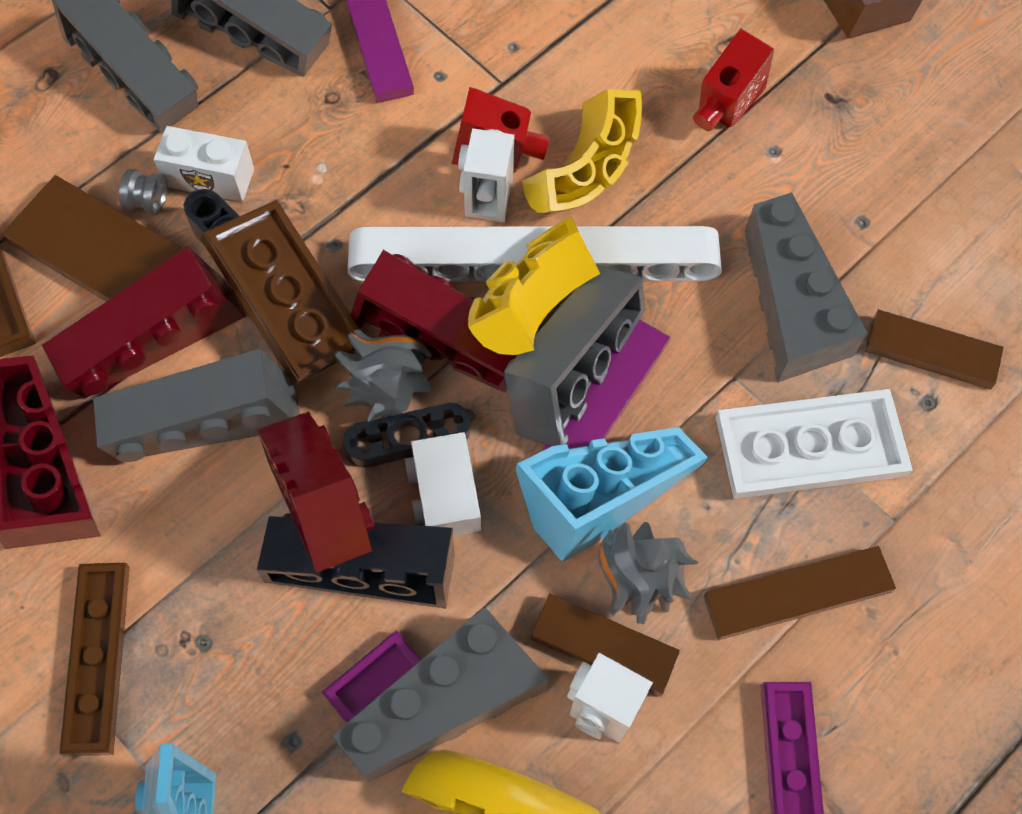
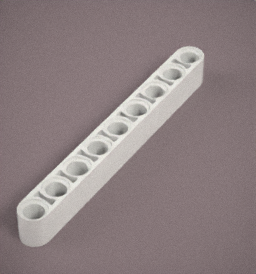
[347,226,722,282]

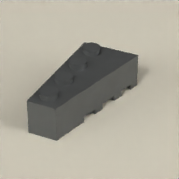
[52,0,198,134]
[171,0,332,77]
[745,192,868,383]
[504,264,645,446]
[93,348,300,462]
[332,607,549,783]

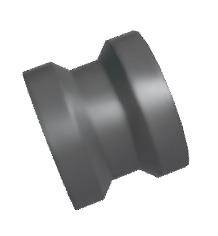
[119,169,167,215]

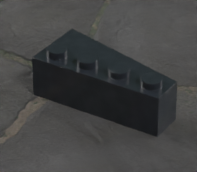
[257,513,455,609]

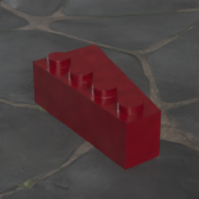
[42,247,246,399]
[351,249,518,392]
[0,355,101,549]
[257,411,374,573]

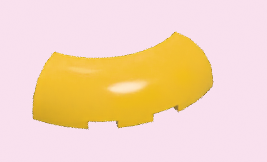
[522,89,642,213]
[468,216,600,355]
[402,749,601,814]

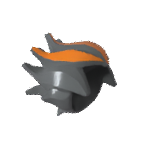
[335,330,432,423]
[599,522,698,624]

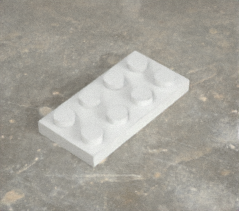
[716,389,913,499]

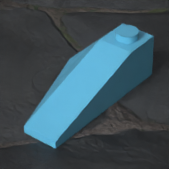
[515,427,708,562]
[135,744,217,814]

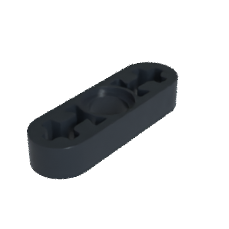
[343,403,470,468]

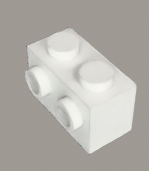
[458,128,514,223]
[567,653,653,743]

